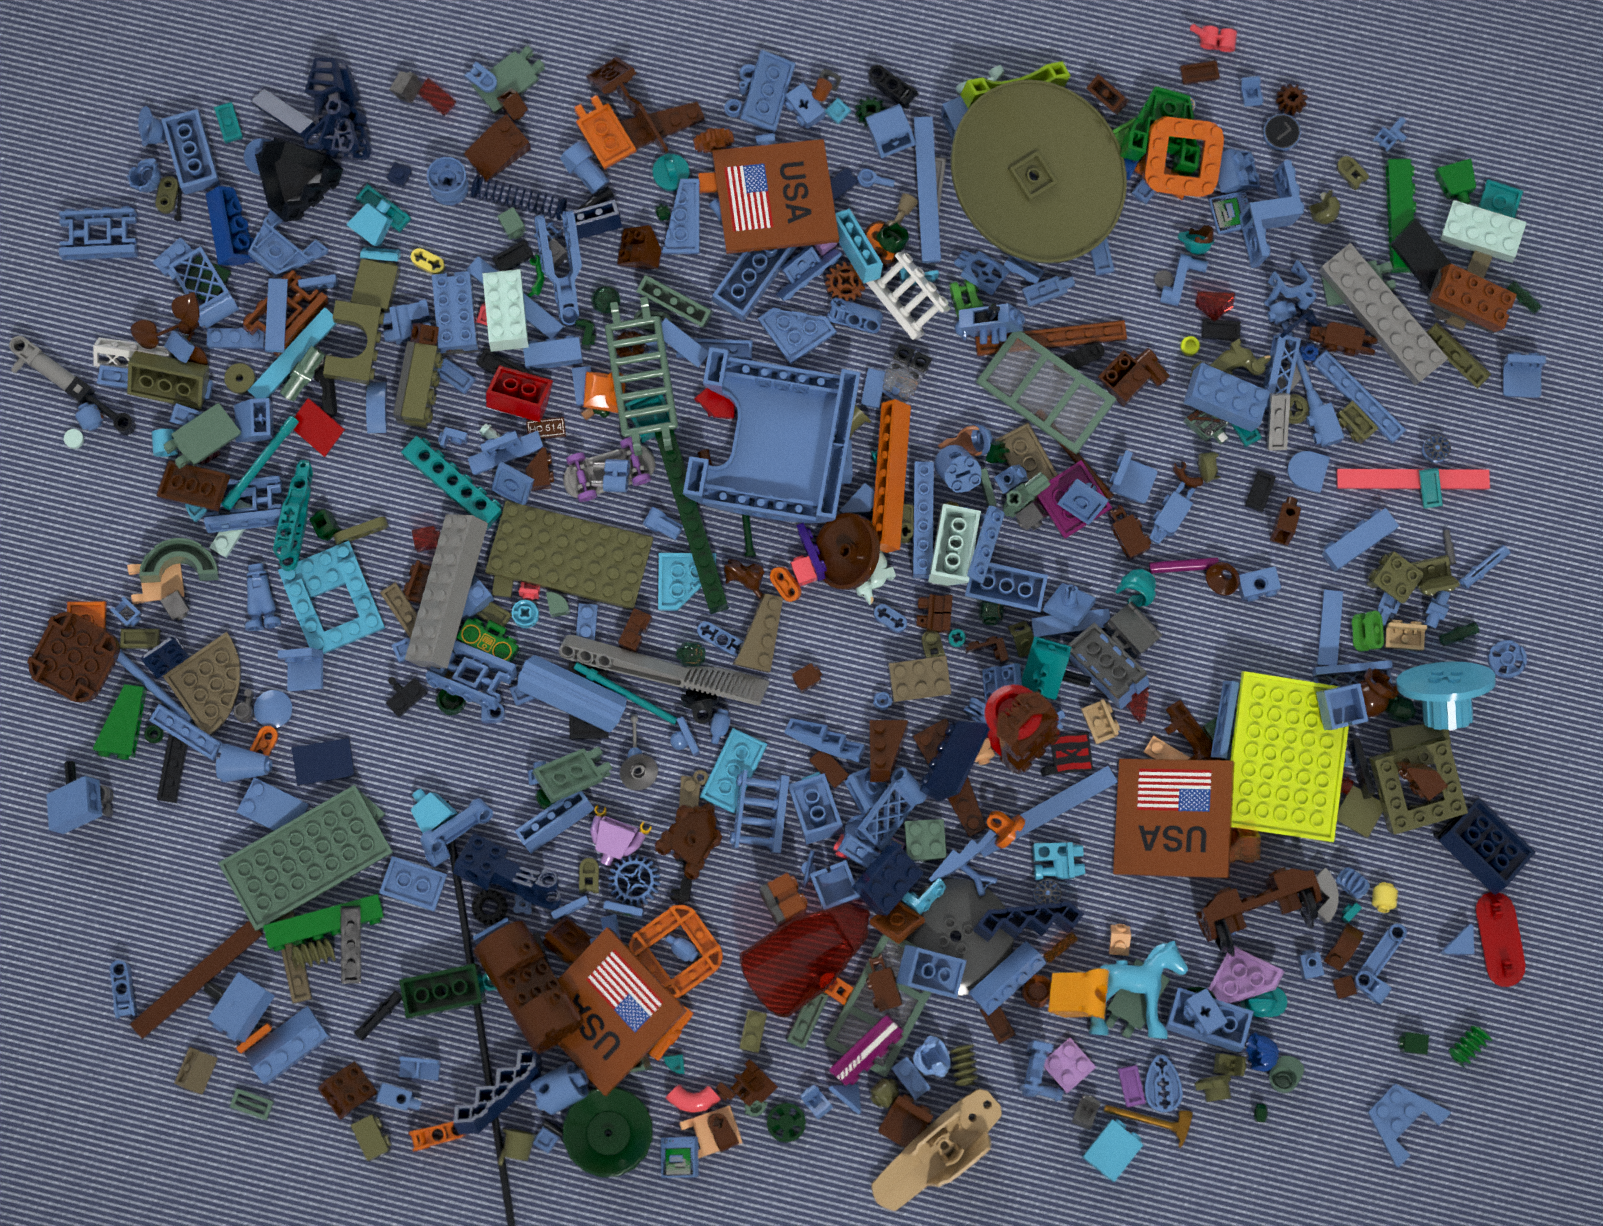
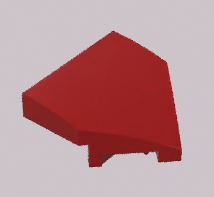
[694,387,734,419]

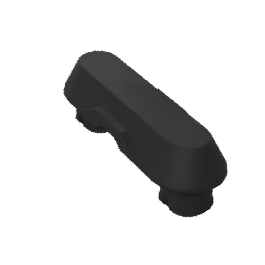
[1053,343,1104,374]
[314,366,337,418]
[670,857,692,904]

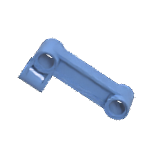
[420,798,493,868]
[1353,924,1407,1005]

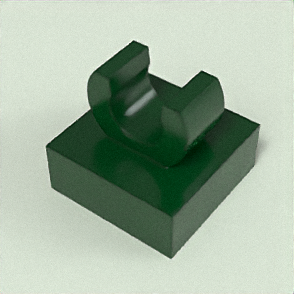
[986,441,1010,463]

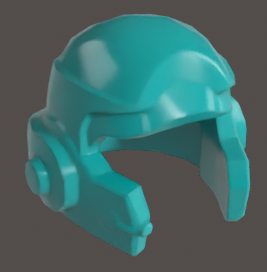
[1115,569,1156,607]

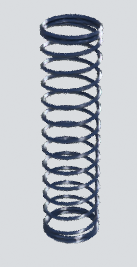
[470,175,567,221]

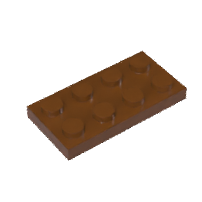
[156,460,230,512]

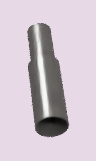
[1443,530,1456,565]

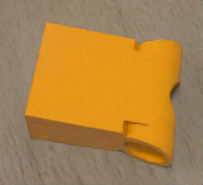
[1048,969,1109,1019]

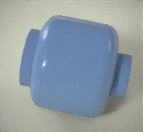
[75,402,104,432]

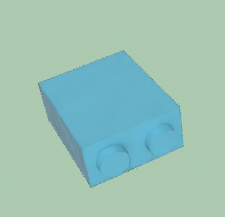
[1082,1119,1144,1182]

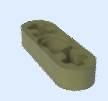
[333,517,389,545]

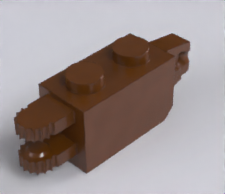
[1309,322,1377,356]

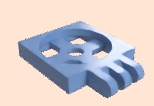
[954,250,1010,295]

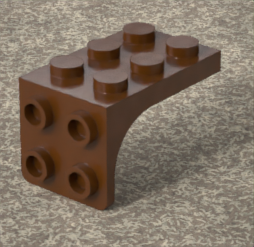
[878,1094,933,1148]

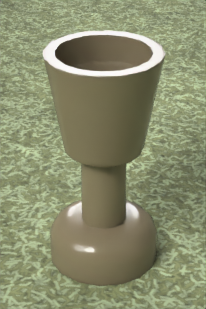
[885,193,918,228]

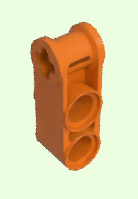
[408,1121,466,1152]

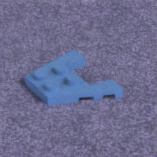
[248,209,328,278]
[1367,1084,1451,1168]

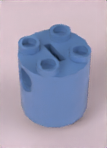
[934,445,981,493]
[530,1062,588,1115]

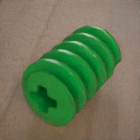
[1448,1025,1492,1068]

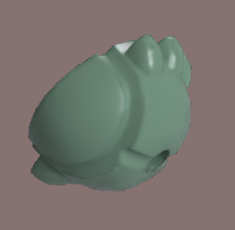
[744,1100,768,1117]

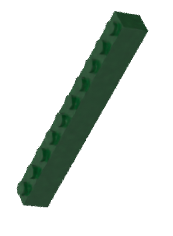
[655,429,729,614]

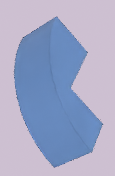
[366,382,388,433]

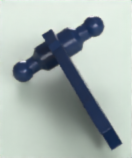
[1279,301,1322,338]

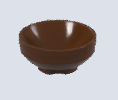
[1206,562,1240,595]

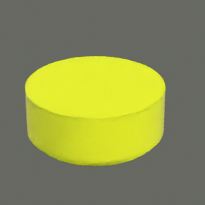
[1180,336,1200,356]

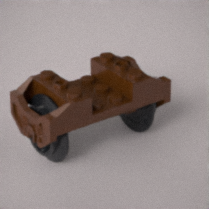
[1195,867,1322,957]

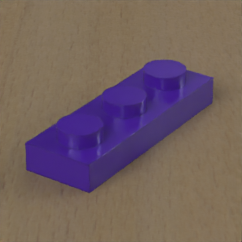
[796,522,827,581]

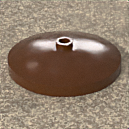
[815,513,880,590]

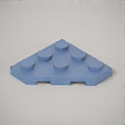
[758,308,837,365]

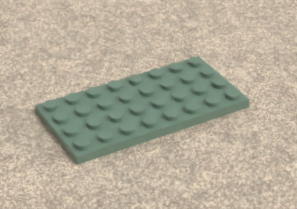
[218,785,394,931]

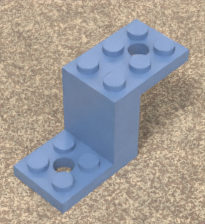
[1239,160,1304,268]

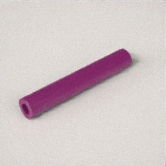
[1149,557,1219,574]

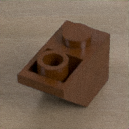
[525,447,554,491]

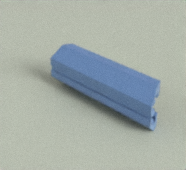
[518,655,627,733]

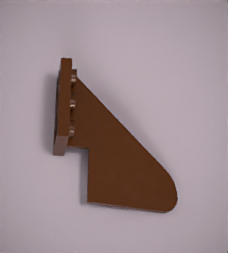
[586,57,669,154]

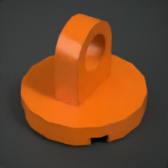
[987,811,1025,848]

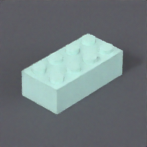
[1440,200,1527,263]
[482,269,529,352]

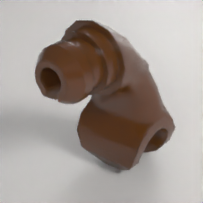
[1173,461,1203,488]

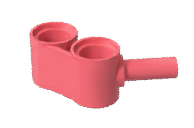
[1190,24,1237,52]

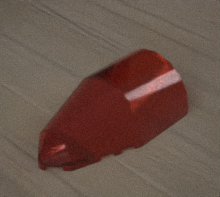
[739,904,870,1018]

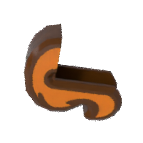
[864,220,897,268]

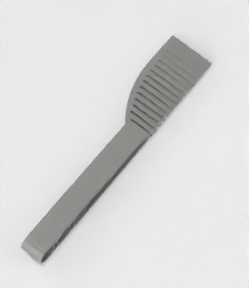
[559,635,770,706]

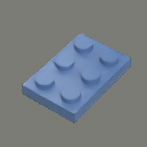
[379,856,448,912]

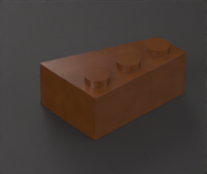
[869,720,908,782]

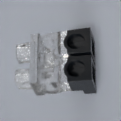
[882,343,933,400]

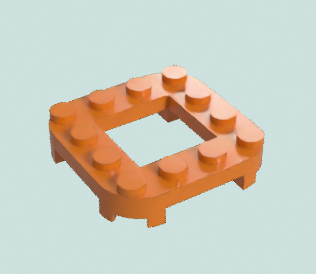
[1142,116,1224,197]
[629,905,723,999]

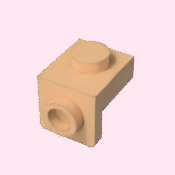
[1109,924,1131,956]

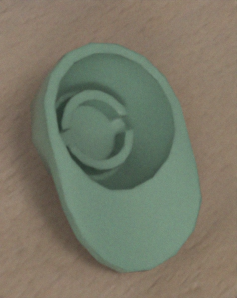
[1269,1056,1304,1094]

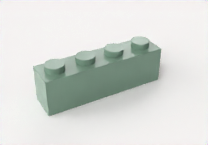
[636,275,714,328]

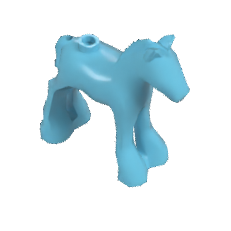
[1089,940,1188,1039]

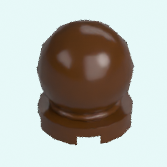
[1359,668,1399,718]

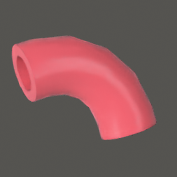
[666,1084,721,1113]

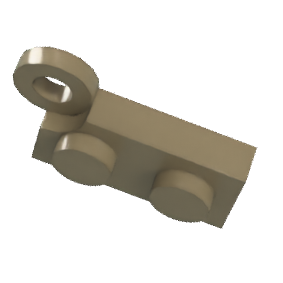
[679,770,708,808]

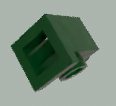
[309,509,342,541]

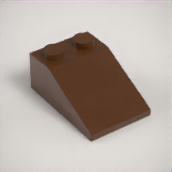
[464,114,531,183]

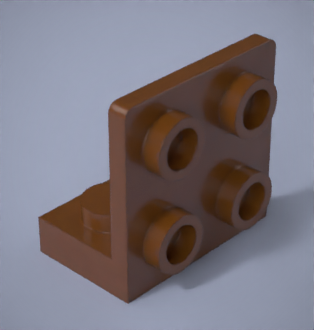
[317,1062,377,1120]

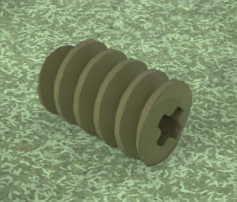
[291,938,335,971]
[950,1044,979,1086]

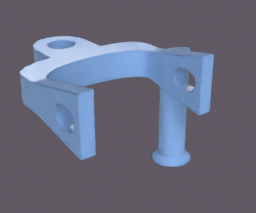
[1264,260,1316,310]

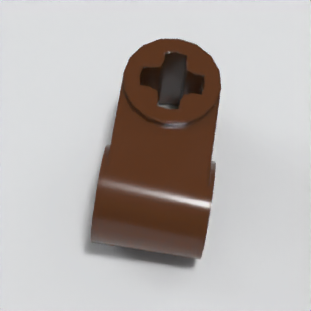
[707,1113,739,1153]

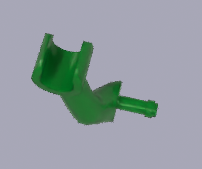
[527,254,545,298]

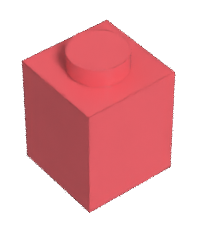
[791,555,817,587]

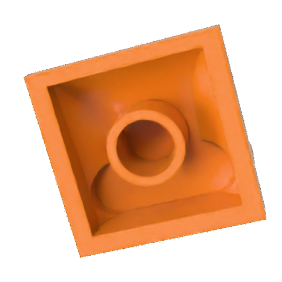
[583,372,625,413]

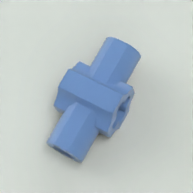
[1424,590,1450,629]

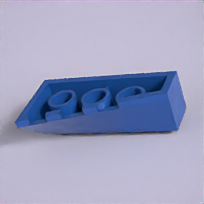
[206,186,256,266]

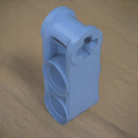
[827,298,883,334]
[110,960,137,1019]

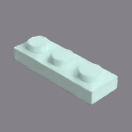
[209,500,252,558]

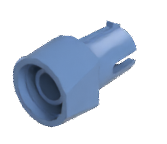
[560,141,610,195]

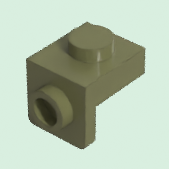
[1214,1053,1246,1076]

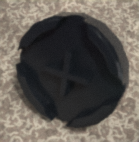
[681,688,719,724]

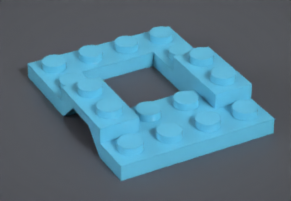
[278,541,385,654]

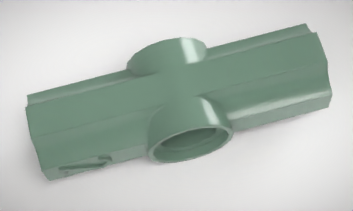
[280,345,325,402]

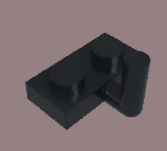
[386,677,428,718]

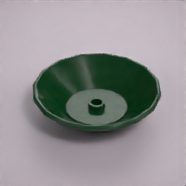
[563,1087,653,1177]

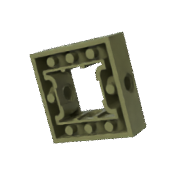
[1369,736,1468,835]

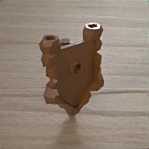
[655,803,722,880]

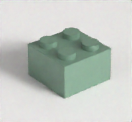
[904,819,946,862]

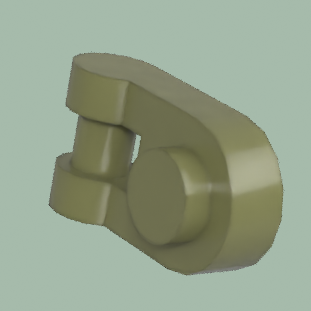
[1336,156,1370,190]
[921,630,945,658]
[579,858,599,893]

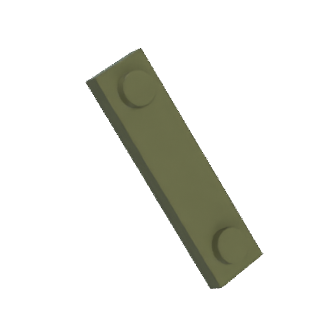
[1426,322,1492,389]

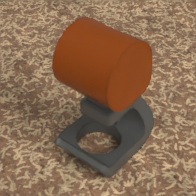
[812,69,841,101]

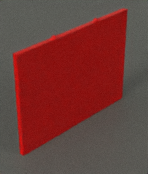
[294,398,345,457]

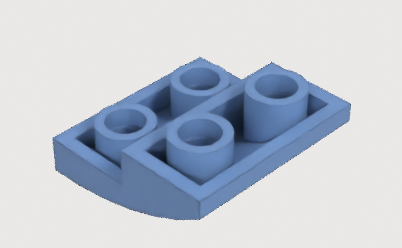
[982,663,1022,704]

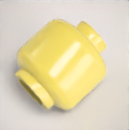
[1372,882,1398,913]

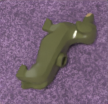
[1190,338,1272,377]

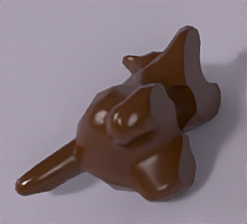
[724,559,765,600]

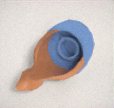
[938,424,993,456]

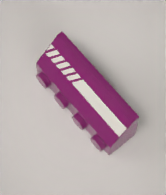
[829,1013,904,1086]

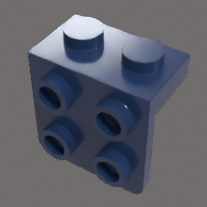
[141,637,189,679]

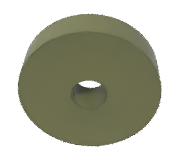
[224,363,256,394]

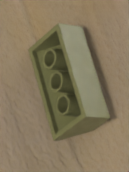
[127,351,209,409]

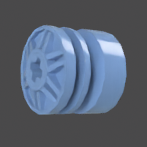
[427,157,469,206]

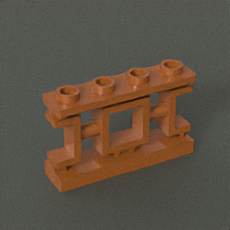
[243,270,329,357]

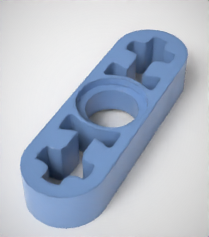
[697,622,744,658]

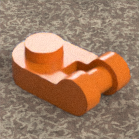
[820,974,853,1005]

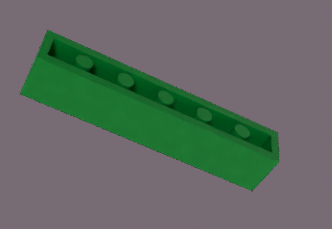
[1385,159,1416,273]
[263,894,385,952]

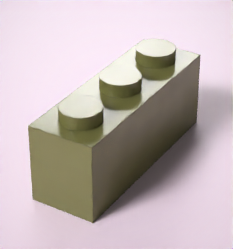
[1386,724,1451,751]

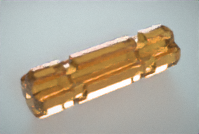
[1043,932,1078,963]

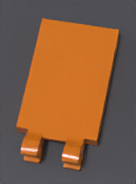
[574,95,637,170]

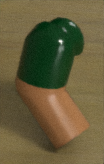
[581,408,610,420]

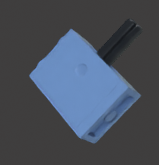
[46,761,102,834]
[204,972,275,1042]

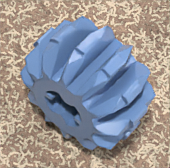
[1336,867,1370,899]

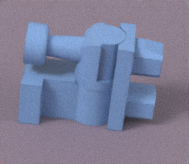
[383,299,432,344]

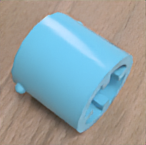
[151,429,178,457]

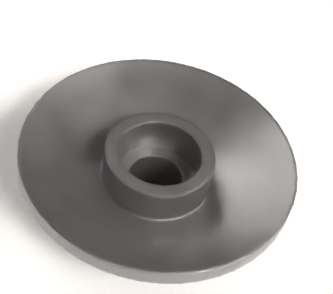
[620,754,658,790]

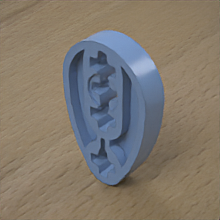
[1144,1055,1183,1113]

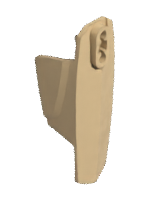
[871,1089,1001,1211]

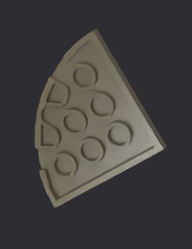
[163,632,241,735]

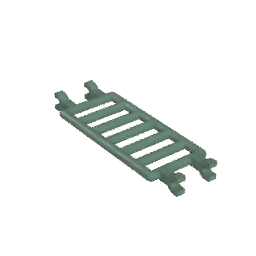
[605,297,678,456]

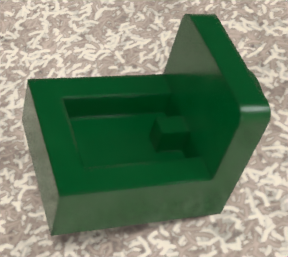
[575,319,597,350]

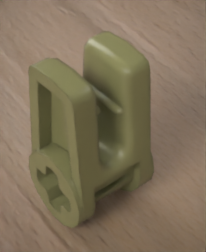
[901,504,914,543]

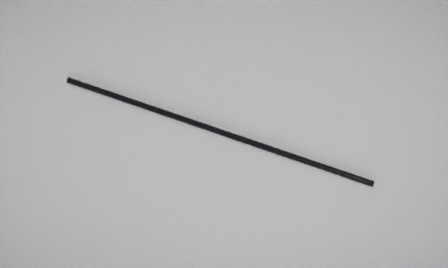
[446,801,516,1226]

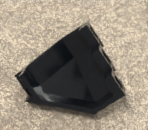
[255,137,343,222]

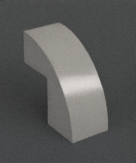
[1316,867,1339,924]

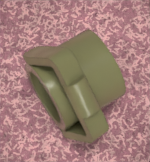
[1194,1074,1231,1102]

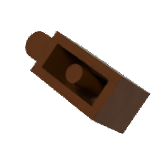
[1108,504,1151,561]
[866,953,903,1012]

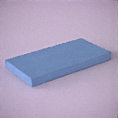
[740,50,796,133]

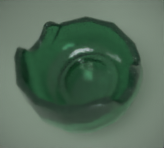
[591,286,621,314]

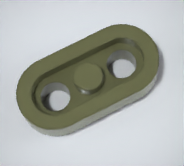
[155,176,179,214]

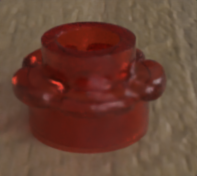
[1340,776,1354,795]

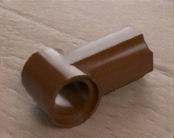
[1134,348,1170,387]

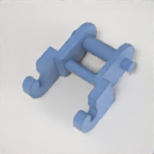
[534,222,562,242]

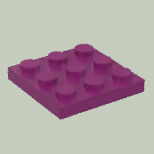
[1036,460,1112,539]

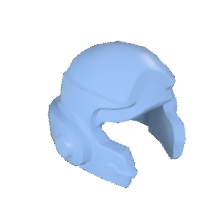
[913,1036,951,1078]

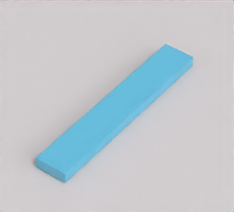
[248,307,337,399]

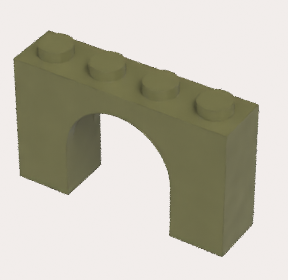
[323,300,385,385]

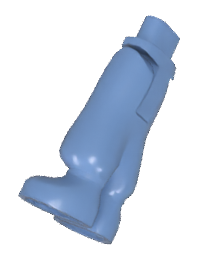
[245,563,281,631]

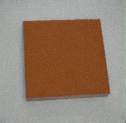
[870,901,925,944]

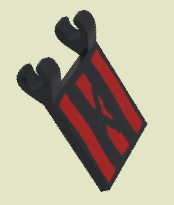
[1040,732,1093,776]

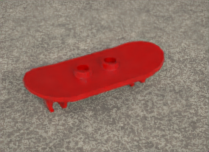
[1476,892,1526,987]

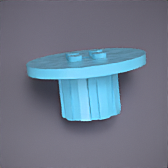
[1396,661,1496,730]

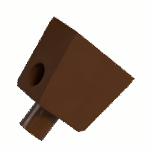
[1270,497,1301,546]

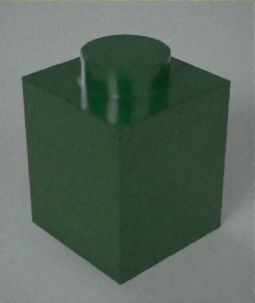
[1398,1032,1429,1056]

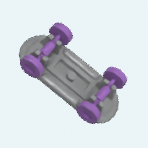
[563,437,656,502]

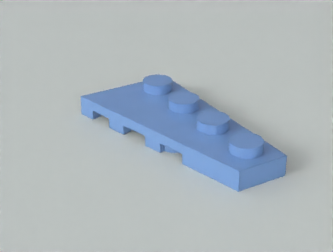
[662,179,700,255]

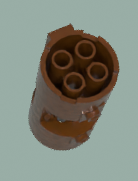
[473,920,585,1054]

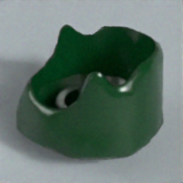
[876,222,909,253]
[435,689,467,716]

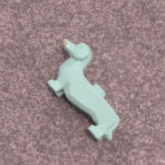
[855,522,896,605]

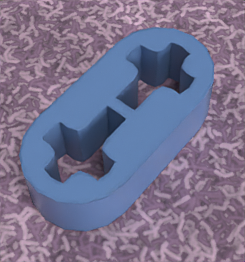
[874,604,907,633]

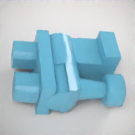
[1032,842,1085,880]

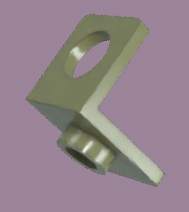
[1008,621,1034,658]

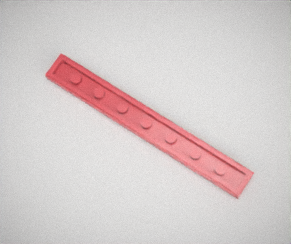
[1336,469,1490,490]

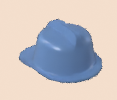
[138,106,165,147]

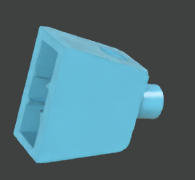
[346,199,393,247]
[411,789,458,834]

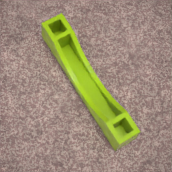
[960,61,1071,109]

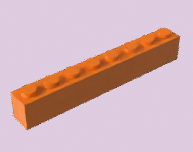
[872,399,911,553]

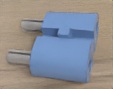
[591,459,630,493]

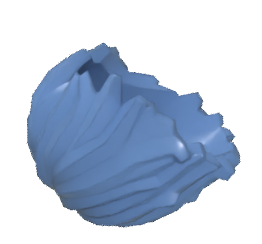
[127,158,161,193]

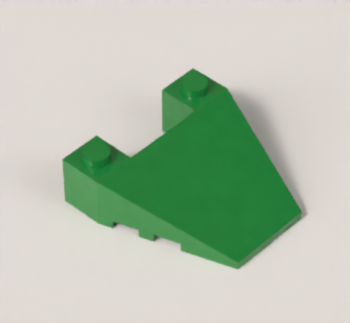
[1120,86,1200,176]

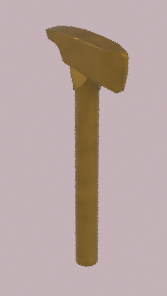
[1104,1105,1193,1148]

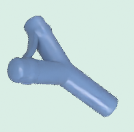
[960,864,997,896]

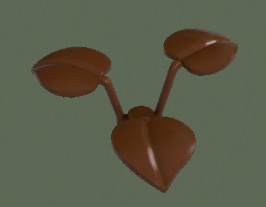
[131,292,208,366]

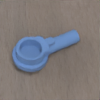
[857,169,895,187]

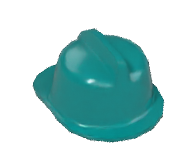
[1240,987,1288,1017]

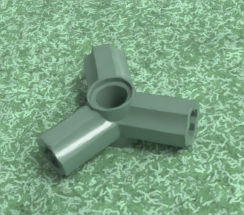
[1003,472,1051,518]

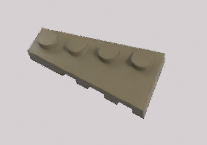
[732,593,783,673]

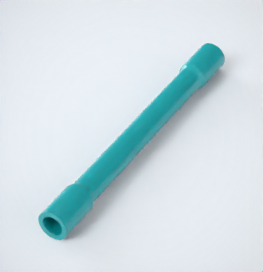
[221,416,299,510]

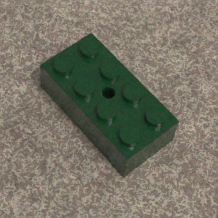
[399,963,487,1019]

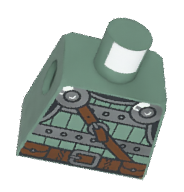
[1183,409,1229,445]

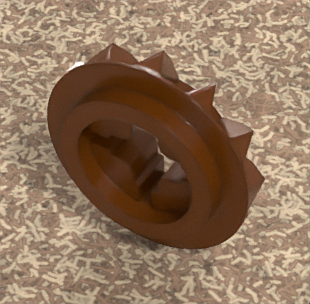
[616,331,645,357]

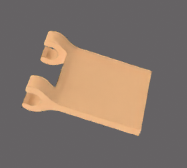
[127,563,185,605]
[679,1105,743,1159]

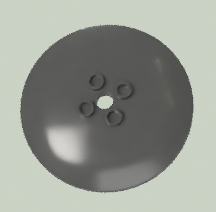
[897,879,1014,996]

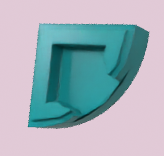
[663,1054,685,1074]

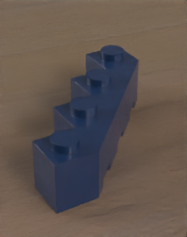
[973,901,1085,942]
[453,1049,542,1135]

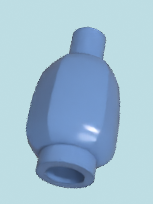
[710,709,730,745]
[665,934,699,962]

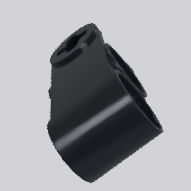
[868,65,919,110]

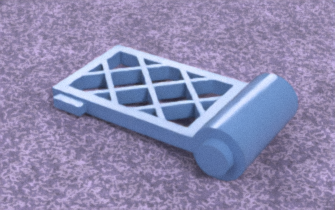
[167,246,239,328]
[857,767,927,851]

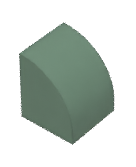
[546,592,570,618]

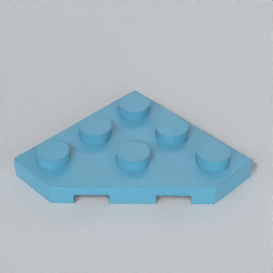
[658,553,716,611]

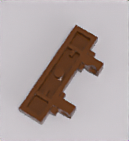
[1165,700,1225,761]

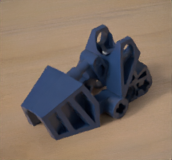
[303,58,372,161]

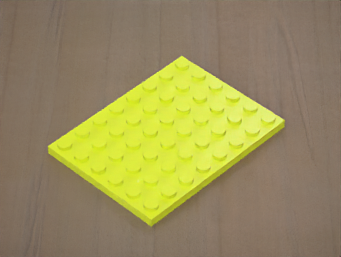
[1230,671,1349,842]

